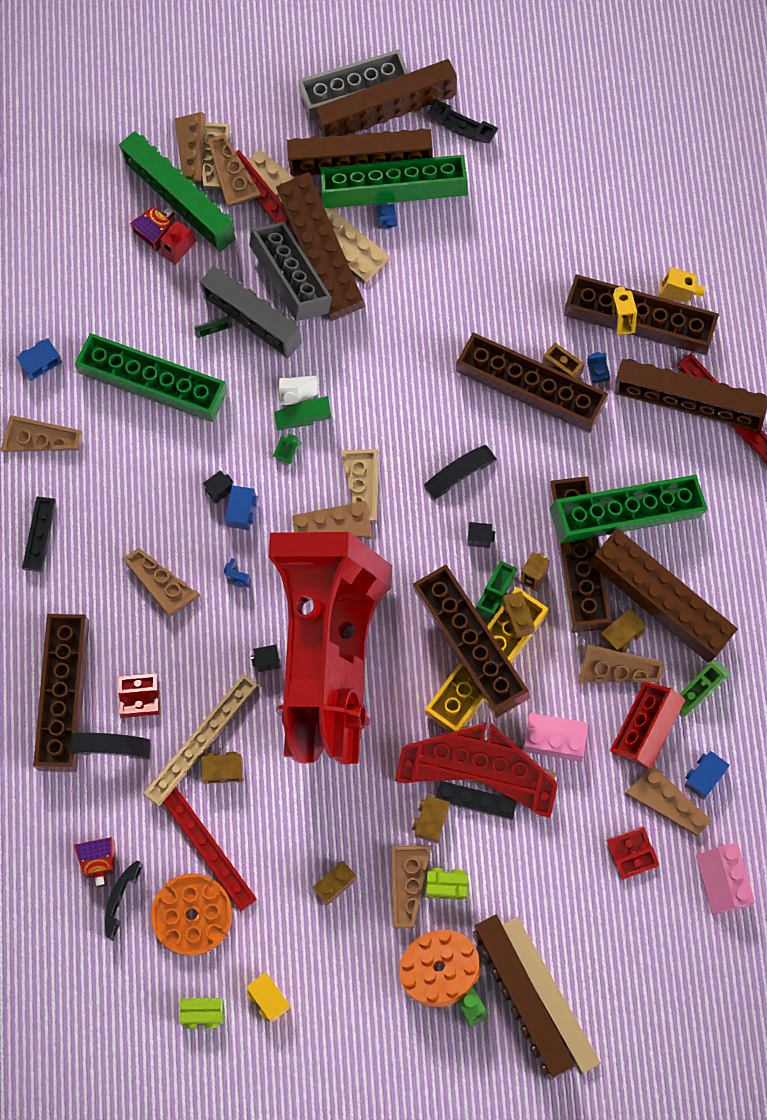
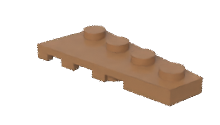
[175,112,206,183]
[625,765,711,836]
[391,845,431,929]

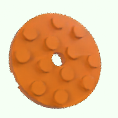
[151,874,233,956]
[399,930,481,1007]

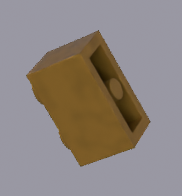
[542,342,584,379]
[520,552,550,592]
[502,591,535,639]
[600,608,646,652]
[201,751,244,784]
[412,795,450,844]
[312,861,357,906]

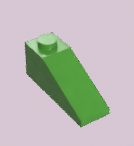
[679,660,731,717]

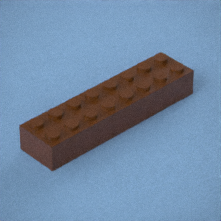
[316,58,457,137]
[287,128,433,177]
[276,172,366,321]
[564,274,719,356]
[456,332,608,433]
[615,359,767,432]
[549,476,612,633]
[588,528,738,663]
[413,564,530,718]
[33,614,90,772]
[473,914,575,1081]

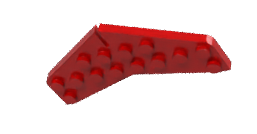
[395,722,558,818]

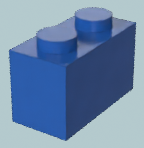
[16,338,62,381]
[225,485,258,530]
[685,750,730,800]

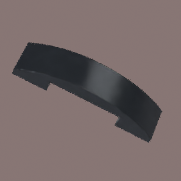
[427,99,498,143]
[424,445,497,500]
[71,733,150,759]
[105,860,143,941]

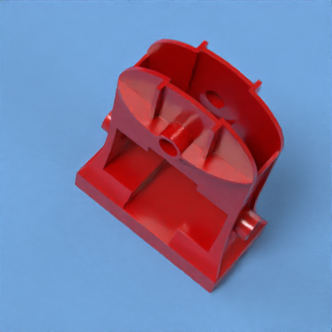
[268,532,392,765]

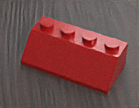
[610,682,686,769]

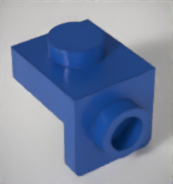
[224,558,251,588]

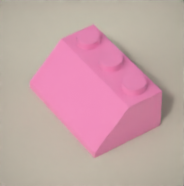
[523,713,588,762]
[696,842,755,915]

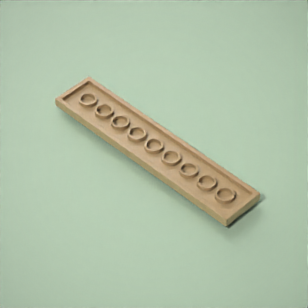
[248,149,390,284]

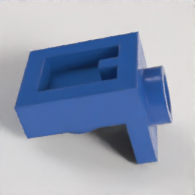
[377,204,397,229]
[587,352,610,384]

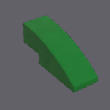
[274,396,332,431]
[476,561,518,622]

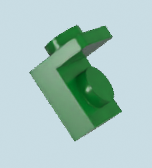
[273,433,302,464]

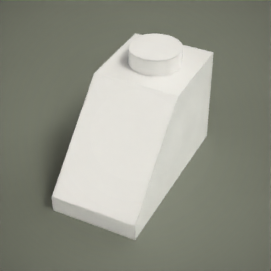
[279,376,318,405]

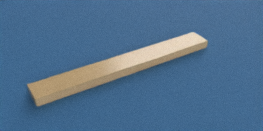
[143,674,259,807]
[503,916,601,1074]

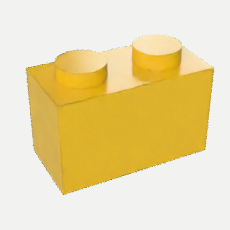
[246,972,292,1022]

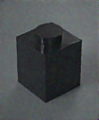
[202,470,234,504]
[467,522,495,548]
[251,644,281,672]

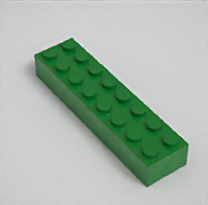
[119,131,236,252]
[320,155,468,209]
[75,333,228,422]
[549,475,708,544]

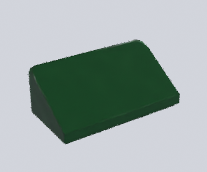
[194,315,232,338]

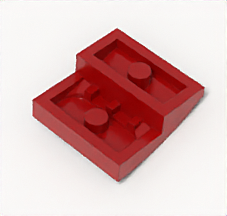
[118,673,159,718]
[606,826,660,880]

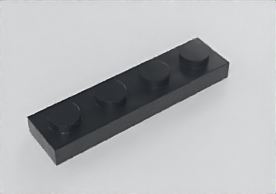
[22,496,56,572]
[435,781,517,820]

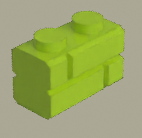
[426,868,468,900]
[180,998,223,1029]

